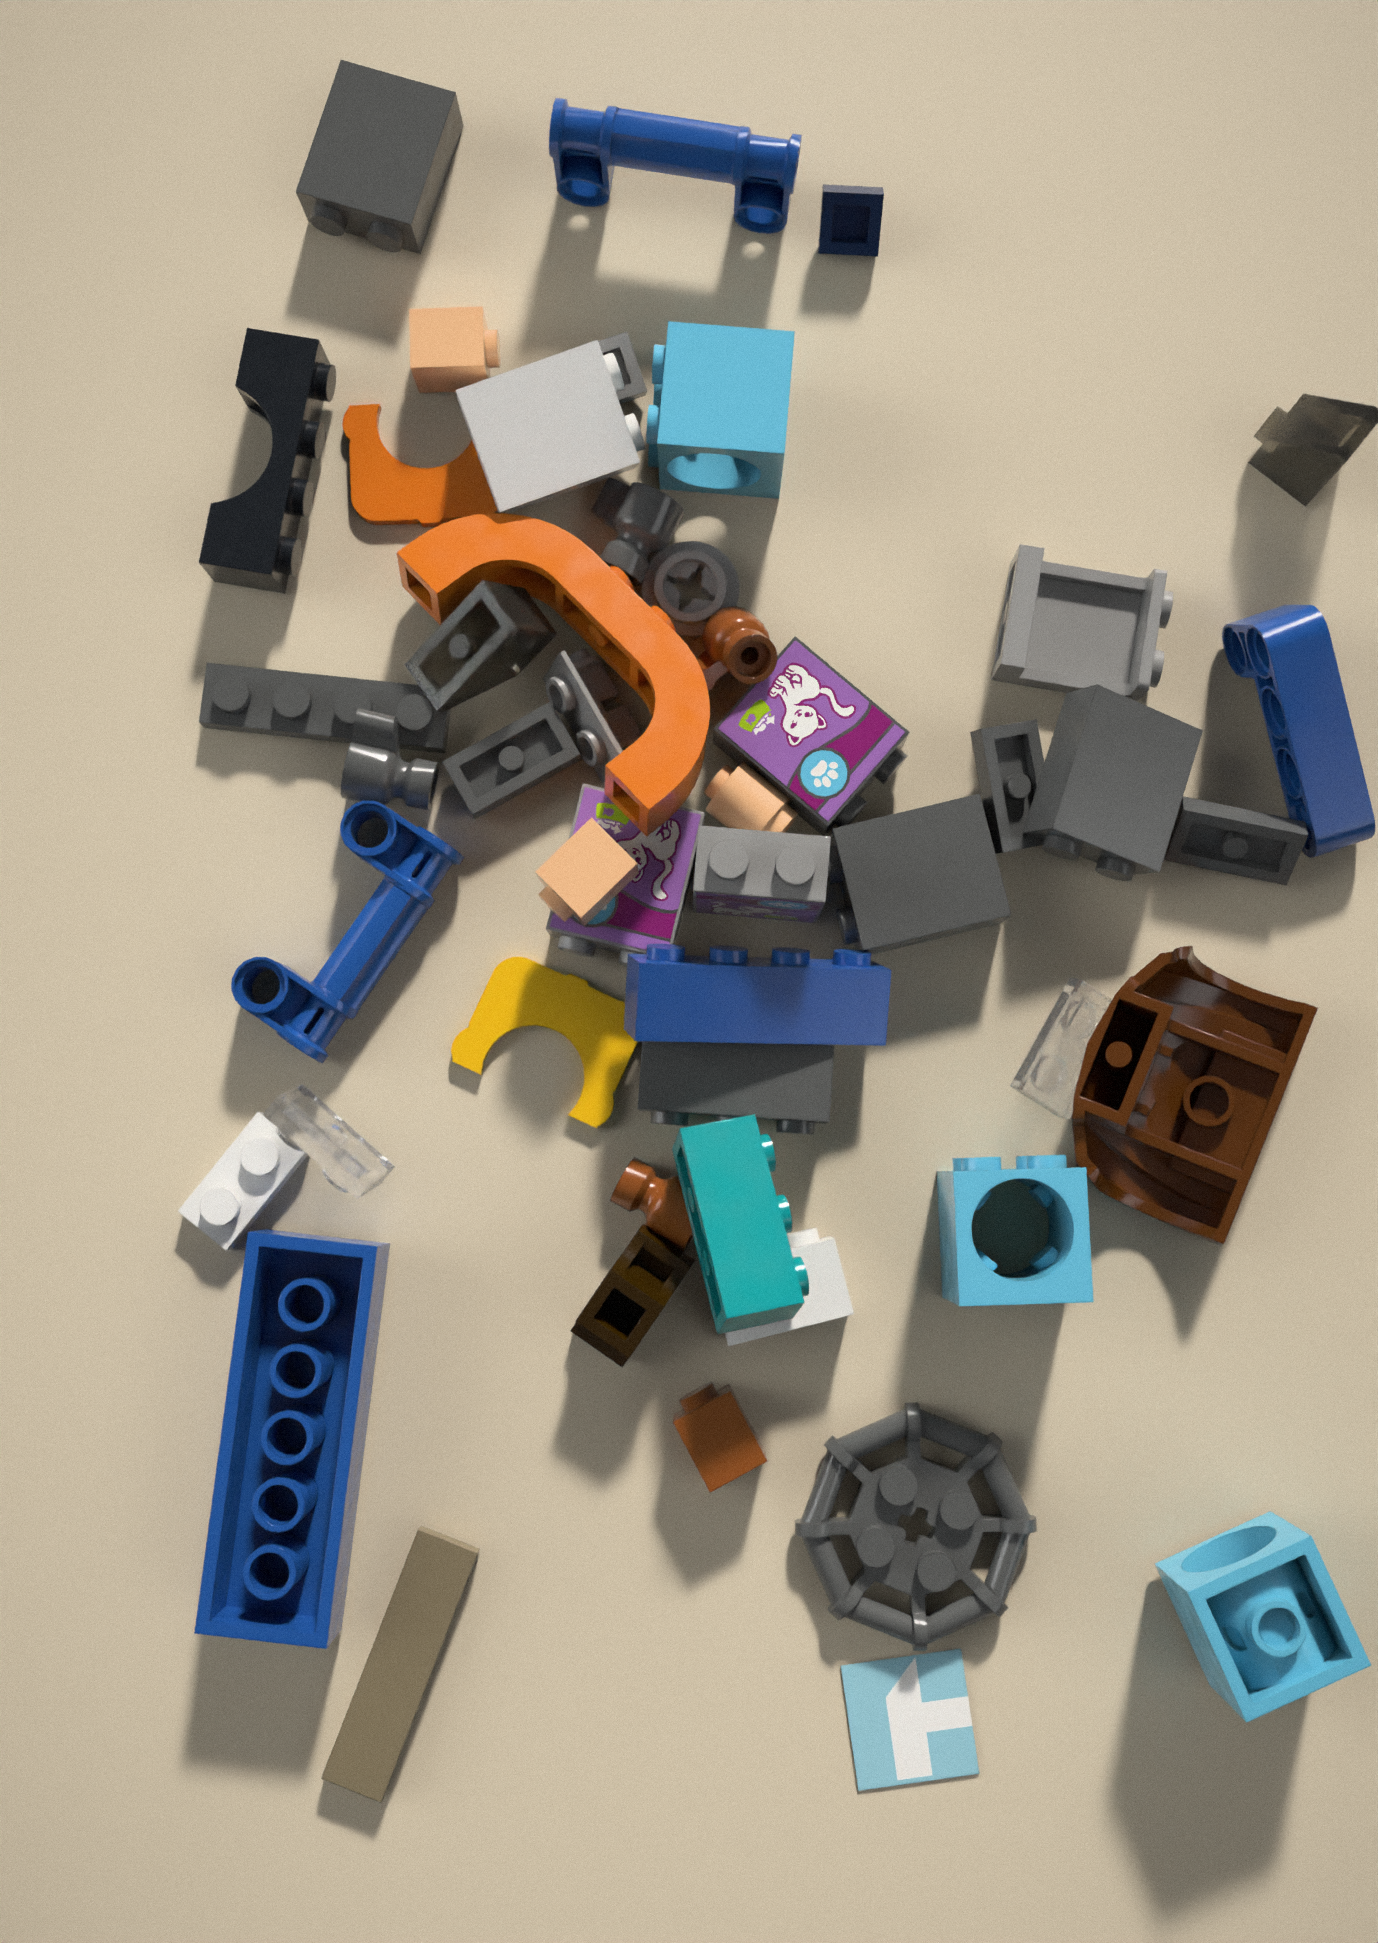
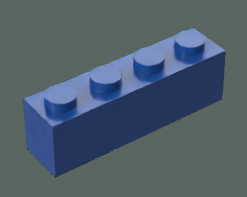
[624,944,892,1046]

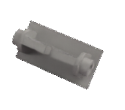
[543,649,642,782]

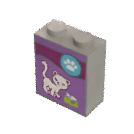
[546,783,705,966]
[693,825,831,923]

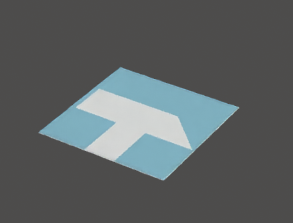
[841,1648,980,1791]

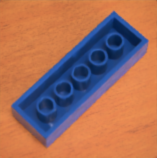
[194,1229,390,1649]

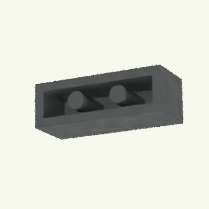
[637,1041,834,1135]

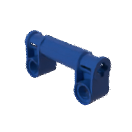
[549,98,802,234]
[231,801,465,1063]

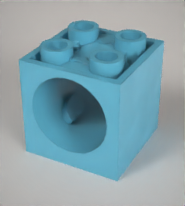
[646,321,795,499]
[936,1155,1094,1307]
[1155,1511,1371,1723]

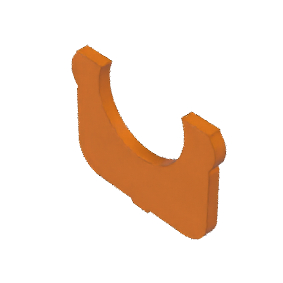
[342,404,498,527]

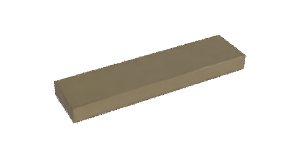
[321,1526,480,1803]

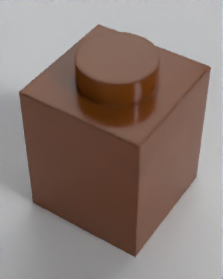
[673,1382,767,1493]

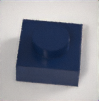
[818,184,884,257]

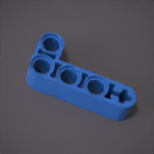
[1222,605,1376,858]

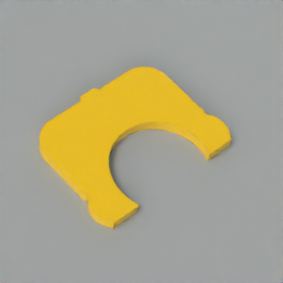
[451,957,639,1128]

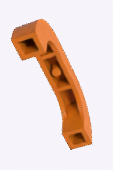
[397,513,710,837]

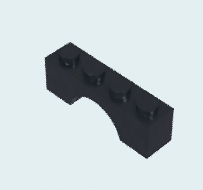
[199,328,336,594]

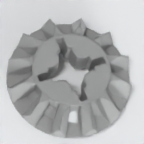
[642,541,739,640]

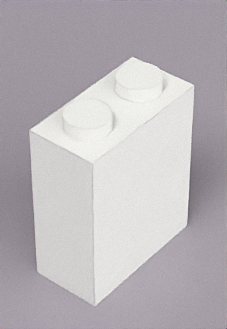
[456,340,645,514]

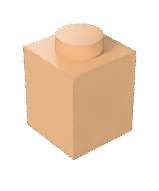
[409,306,501,393]
[536,817,639,926]

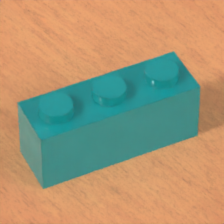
[672,1114,809,1335]

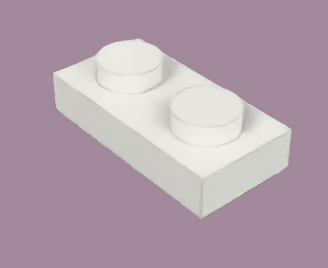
[178,1112,311,1251]

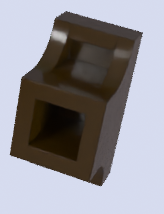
[570,1224,695,1367]

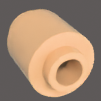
[704,762,799,833]

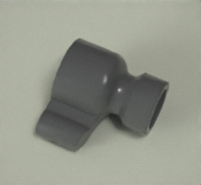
[591,478,685,586]
[341,708,439,811]

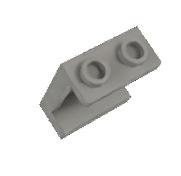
[991,544,1173,702]

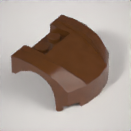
[1072,946,1318,1246]

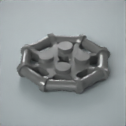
[795,1402,1037,1651]

